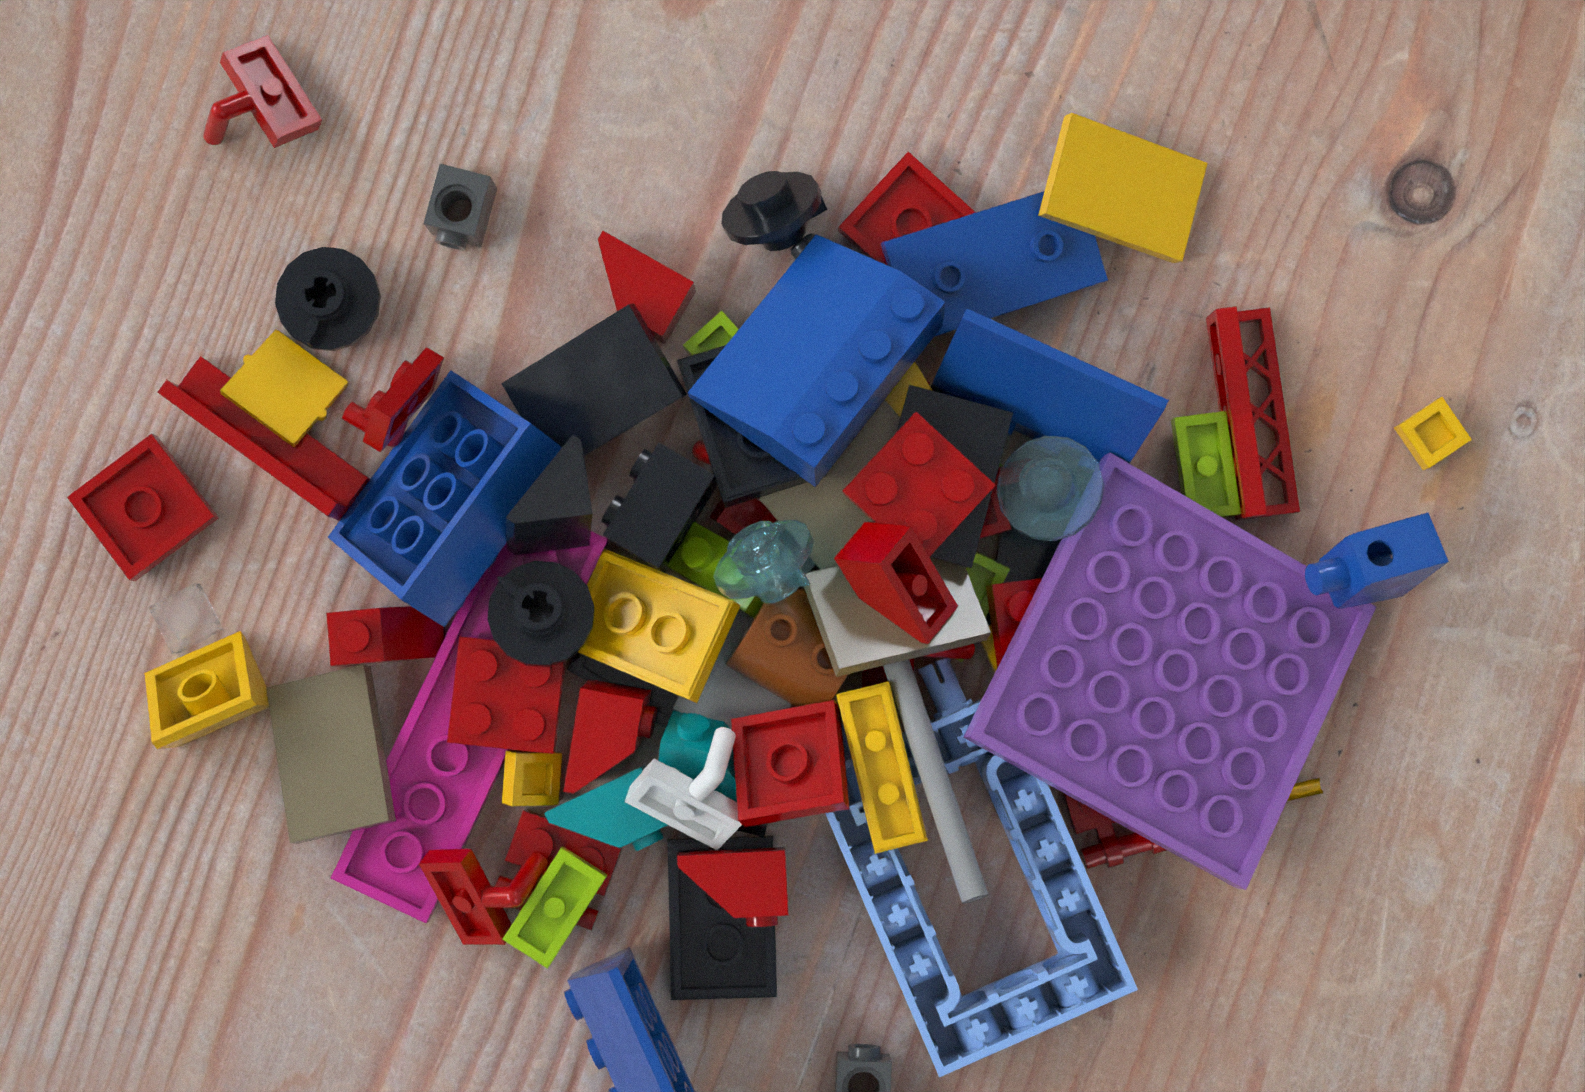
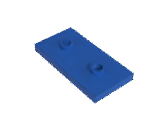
[880,191,1108,337]

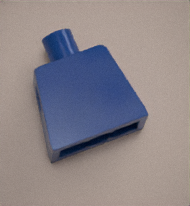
[1305,512,1449,609]

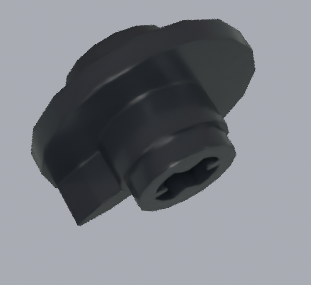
[721,171,828,251]
[275,247,381,351]
[487,561,595,667]

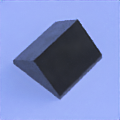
[506,435,593,556]

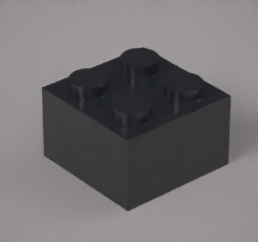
[601,442,718,573]

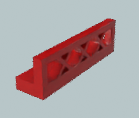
[1206,306,1300,521]
[157,356,370,521]

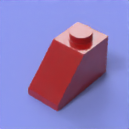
[598,231,696,344]
[834,522,958,644]
[326,606,446,667]
[563,679,657,794]
[677,846,789,927]

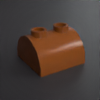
[725,574,848,707]

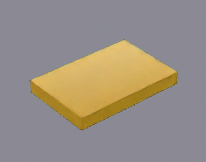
[1038,113,1208,263]
[578,549,741,704]

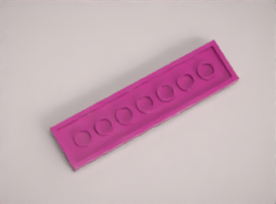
[331,531,609,923]

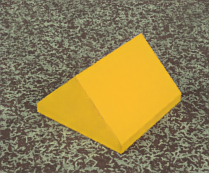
[144,631,269,749]

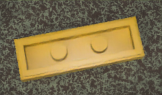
[836,681,928,854]

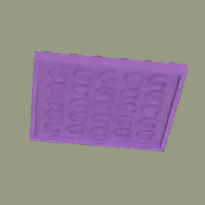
[963,453,1376,890]

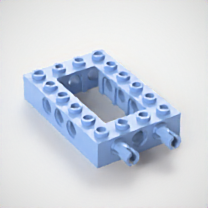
[825,658,1138,1078]

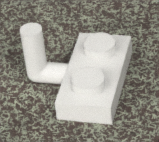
[625,727,742,851]

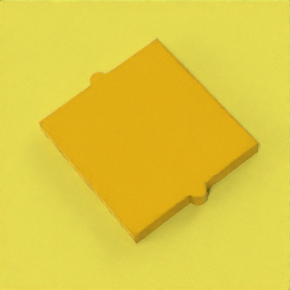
[220,329,349,447]

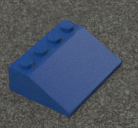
[688,234,945,487]
[930,309,1169,476]
[328,370,562,627]
[564,947,695,1092]

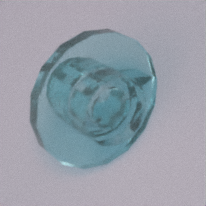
[996,436,1105,541]
[713,520,815,603]

